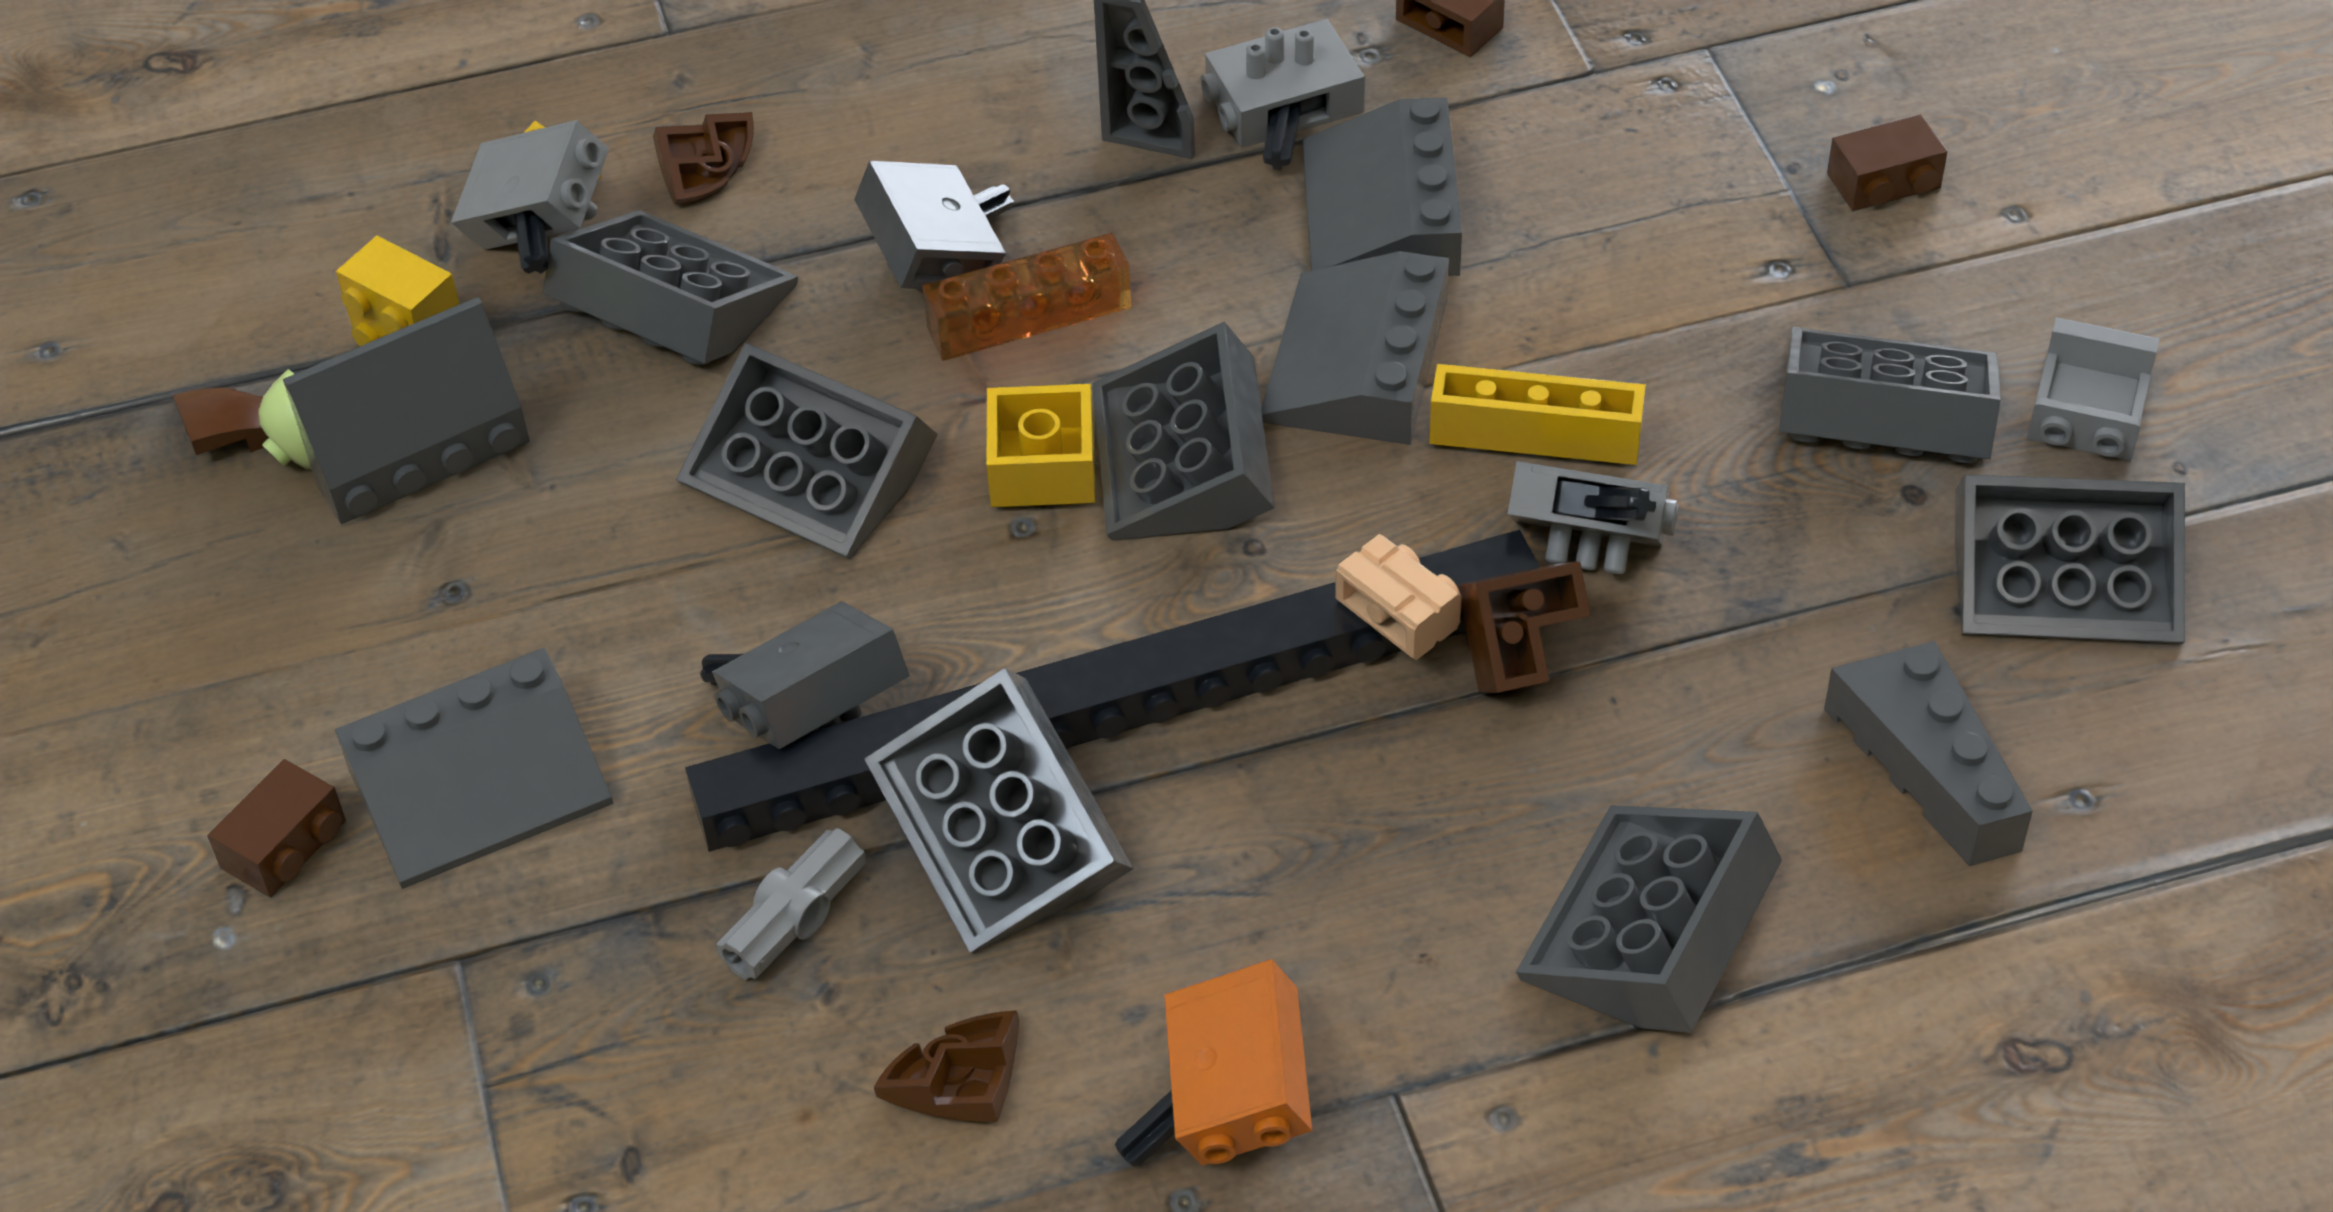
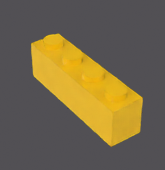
[1429,364,1646,465]

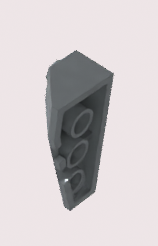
[1094,0,1195,159]

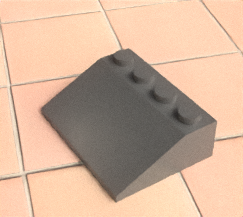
[1302,98,1462,276]
[542,210,798,365]
[1261,251,1449,445]
[283,297,530,524]
[1092,321,1275,540]
[1779,327,2001,463]
[676,342,938,559]
[1955,474,2185,644]
[335,648,613,889]
[865,668,1134,954]
[1516,805,1782,1033]

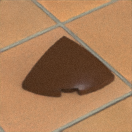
[653,112,754,205]
[173,388,269,455]
[874,1010,1019,1122]

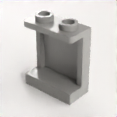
[2027,317,2159,461]

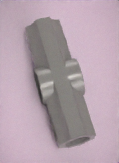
[716,828,866,980]

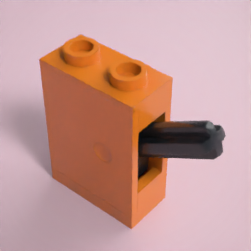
[1115,959,1312,1167]

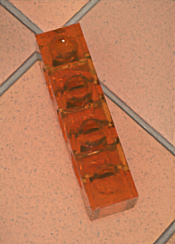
[922,233,1132,361]

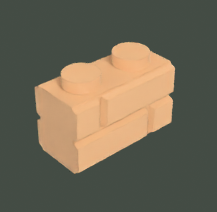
[1335,534,1461,660]

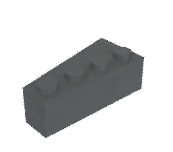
[1824,641,2033,866]

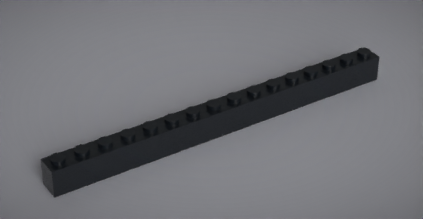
[685,529,1540,852]

